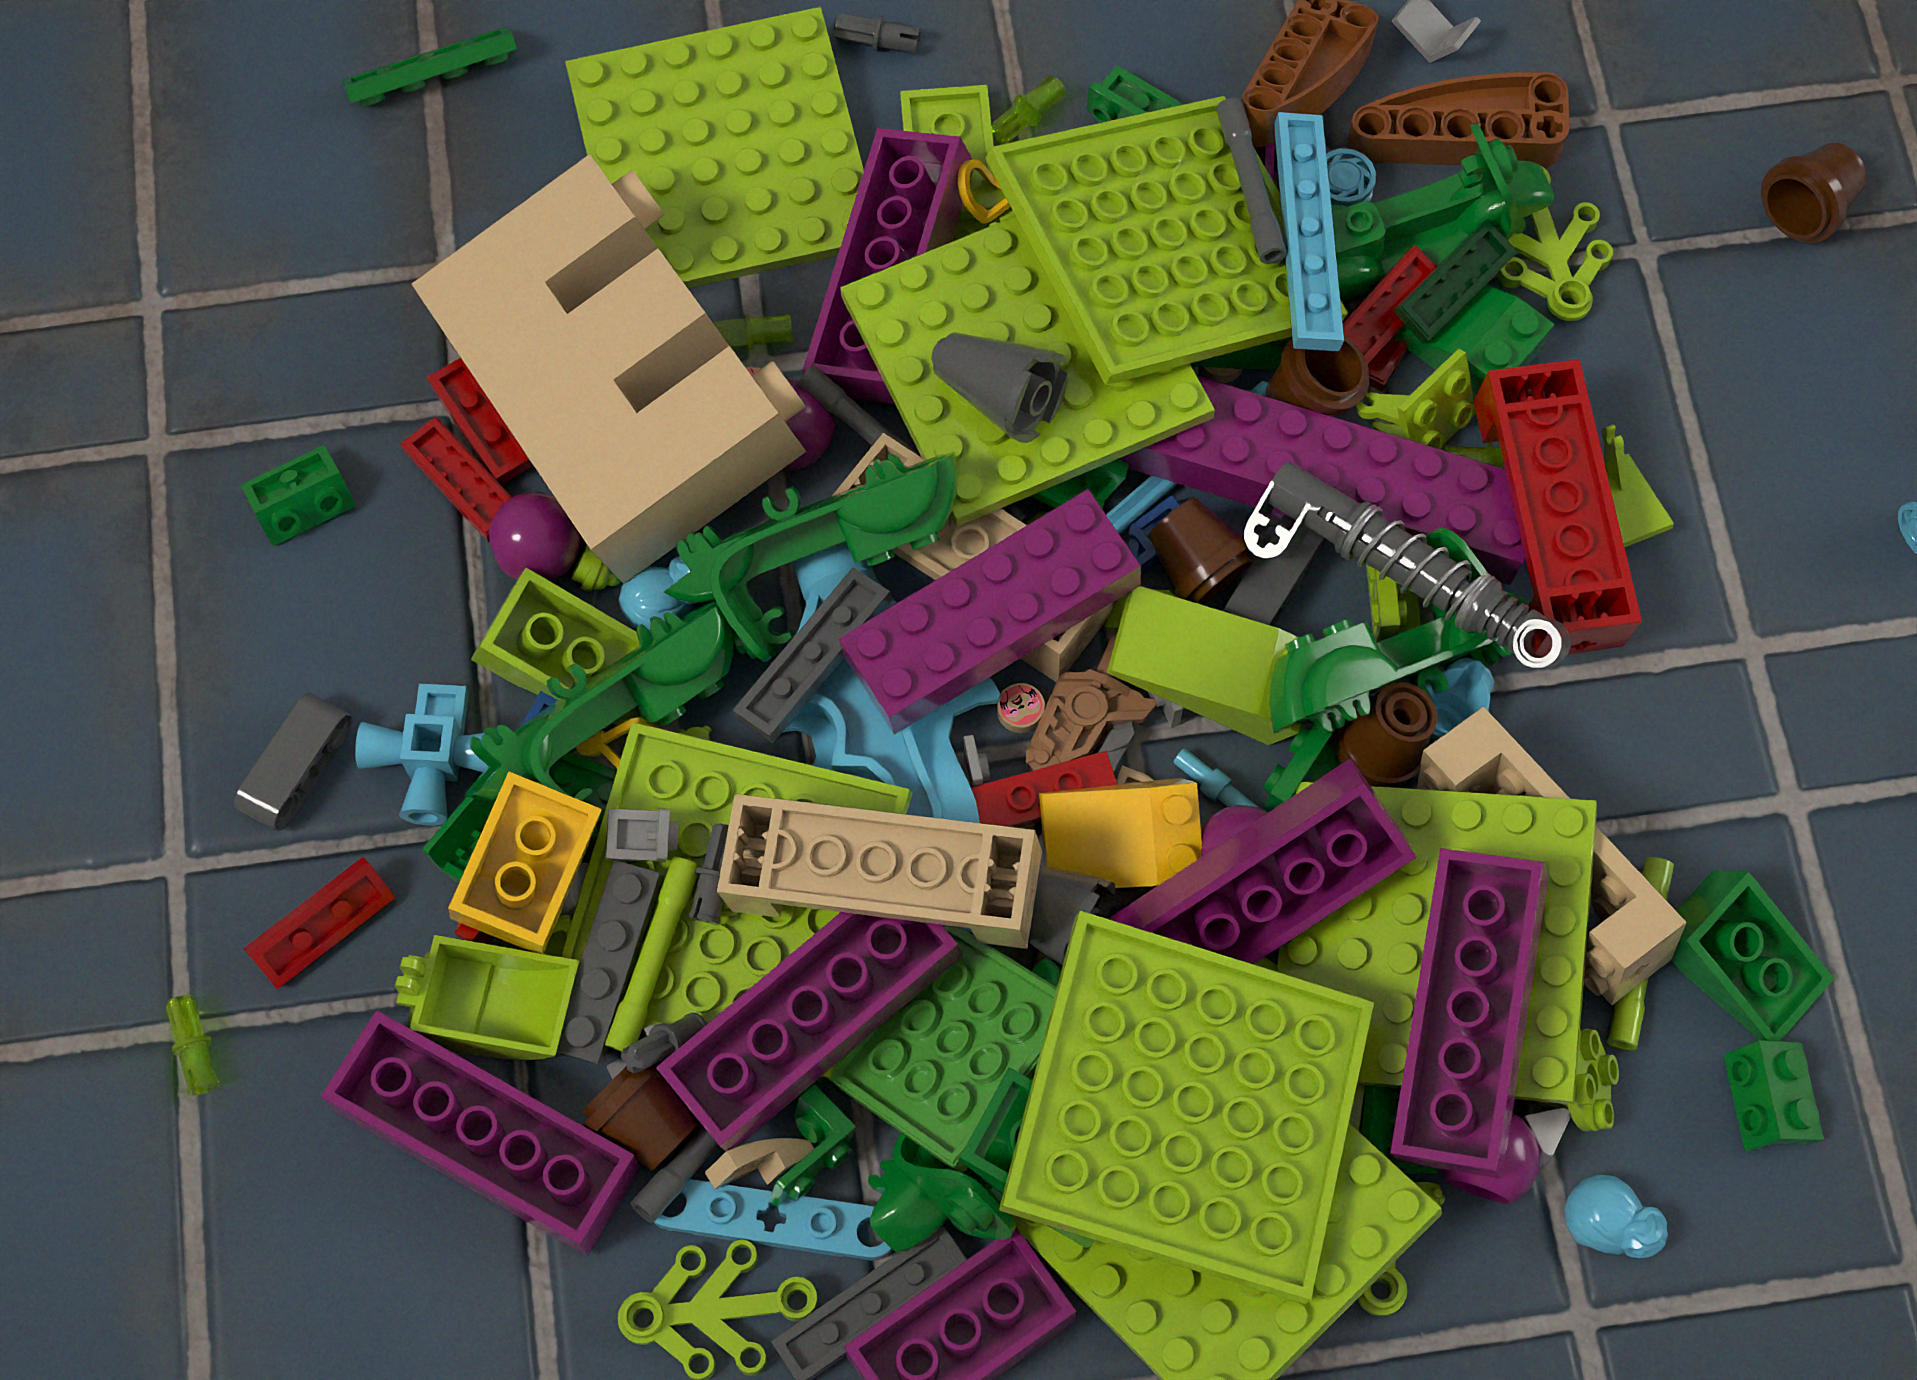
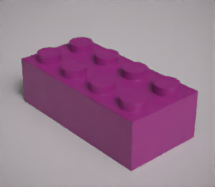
[844,1227,1076,1380]

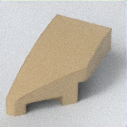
[705,1138,814,1189]

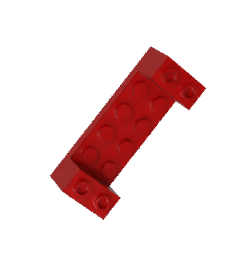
[1473,359,1642,657]

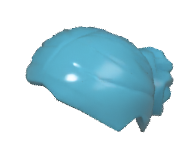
[618,557,696,635]
[1426,657,1495,741]
[1564,1174,1668,1258]

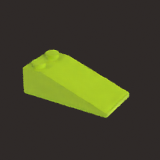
[471,568,659,737]
[1107,586,1301,745]

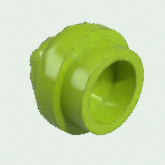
[571,545,621,592]

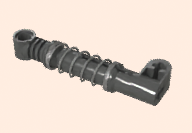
[1244,461,1571,668]

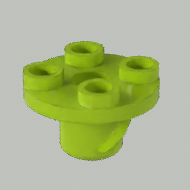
[1536,1029,1619,1132]

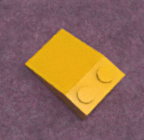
[448,772,602,954]
[1039,778,1202,888]

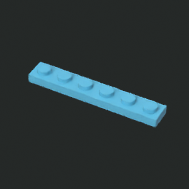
[1274,112,1344,351]

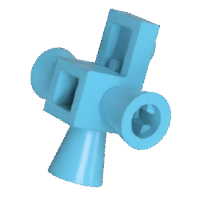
[355,683,488,826]

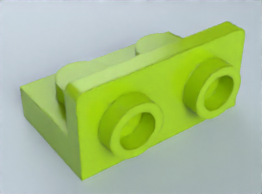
[1366,564,1421,643]

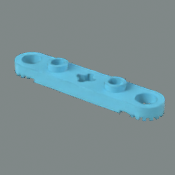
[654,1179,892,1261]

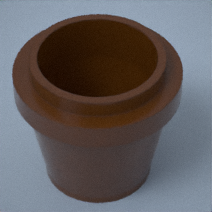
[1761,143,1866,243]
[1265,334,1369,416]
[1147,497,1254,605]
[1333,682,1438,788]
[582,1062,700,1172]

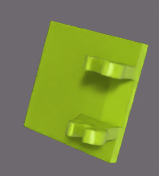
[1356,349,1476,450]
[1602,424,1674,547]

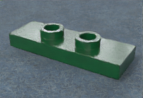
[1392,219,1518,344]

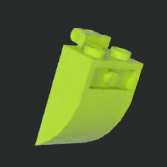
[394,935,579,1060]

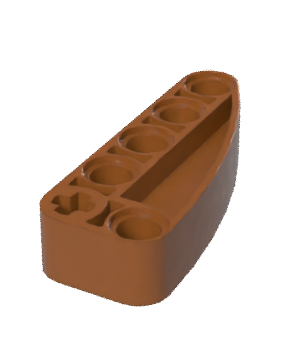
[1242,0,1379,147]
[1347,72,1570,168]

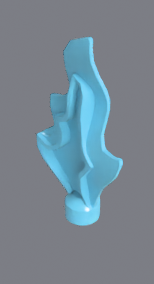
[782,541,1001,935]

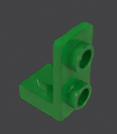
[770,1084,856,1207]

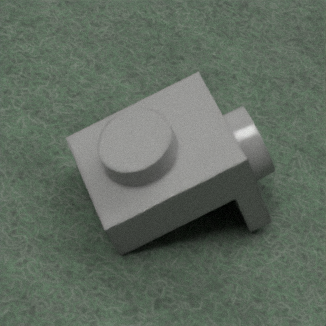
[606,809,678,862]

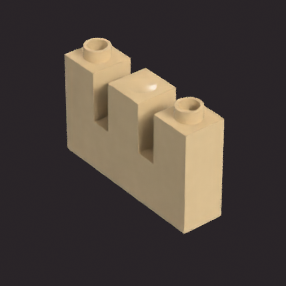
[412,154,806,584]

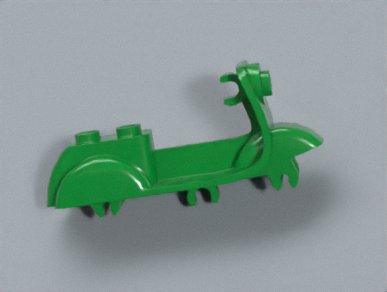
[1331,122,1554,302]
[664,452,958,662]
[1269,528,1530,734]
[465,600,734,840]
[868,958,1062,1253]

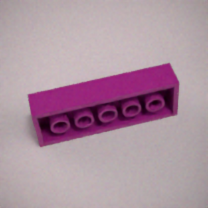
[803,128,974,404]
[839,489,1141,735]
[1108,758,1416,964]
[1391,848,1549,1179]
[656,912,963,1151]
[320,1010,641,1257]

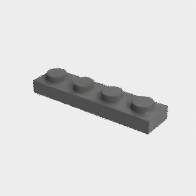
[732,567,893,743]
[556,860,664,1066]
[771,1225,967,1380]

